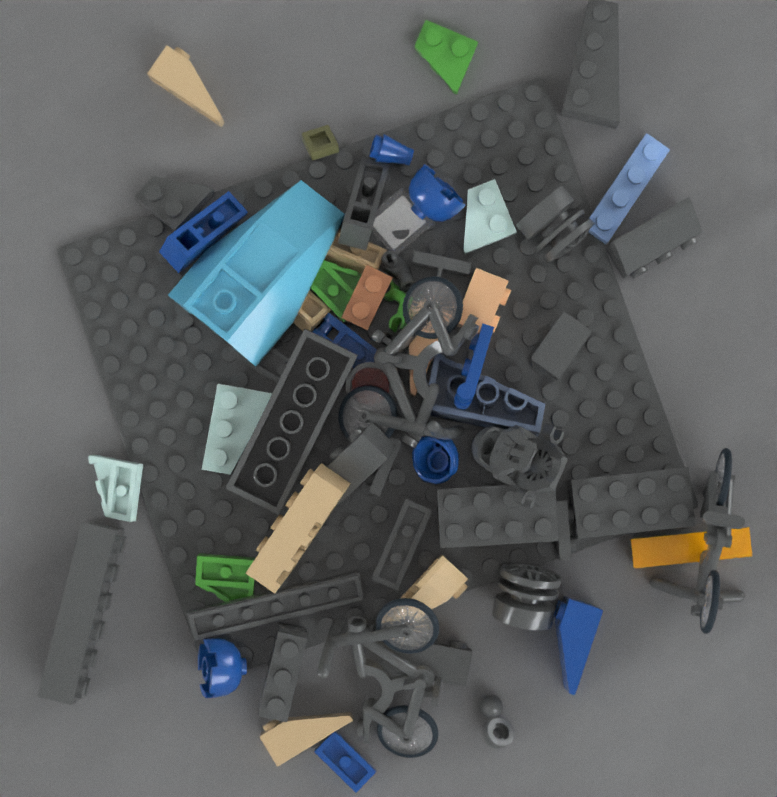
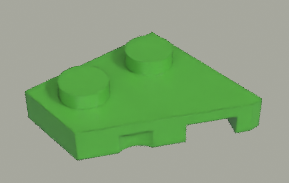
[415,20,478,94]
[310,260,362,322]

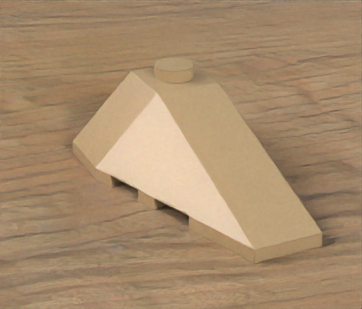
[382,554,468,622]

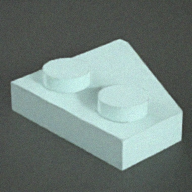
[463,179,517,254]
[88,454,143,522]

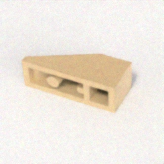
[147,45,225,127]
[259,712,354,767]

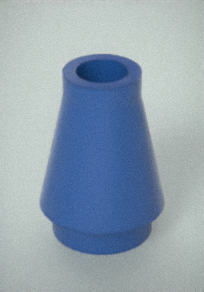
[369,134,414,166]

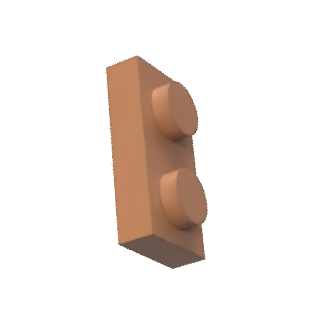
[341,265,393,330]

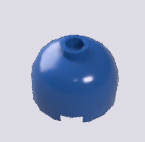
[409,164,466,222]
[198,638,247,698]

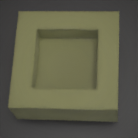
[301,125,339,161]

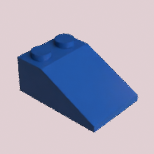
[554,596,603,696]

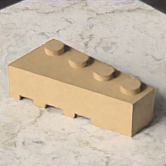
[246,463,351,593]

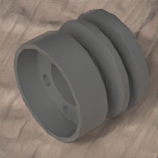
[516,186,595,263]
[492,563,562,630]

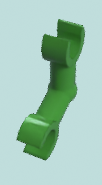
[383,281,413,333]

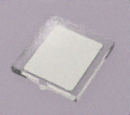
[372,188,433,255]

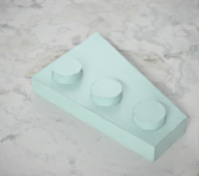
[202,384,272,475]

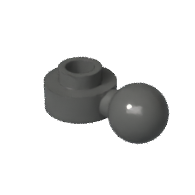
[480,695,514,749]

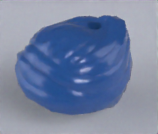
[412,436,459,485]

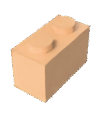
[457,268,511,333]

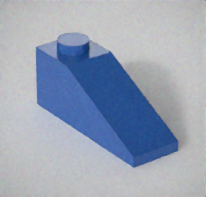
[159,191,248,273]

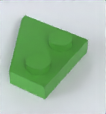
[195,553,255,602]

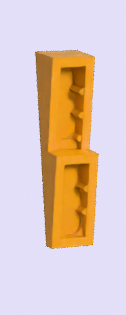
[631,527,753,568]

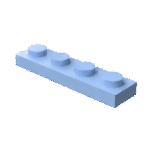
[588,133,670,244]

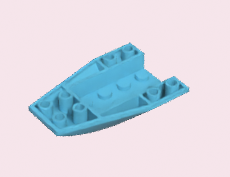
[168,180,345,367]

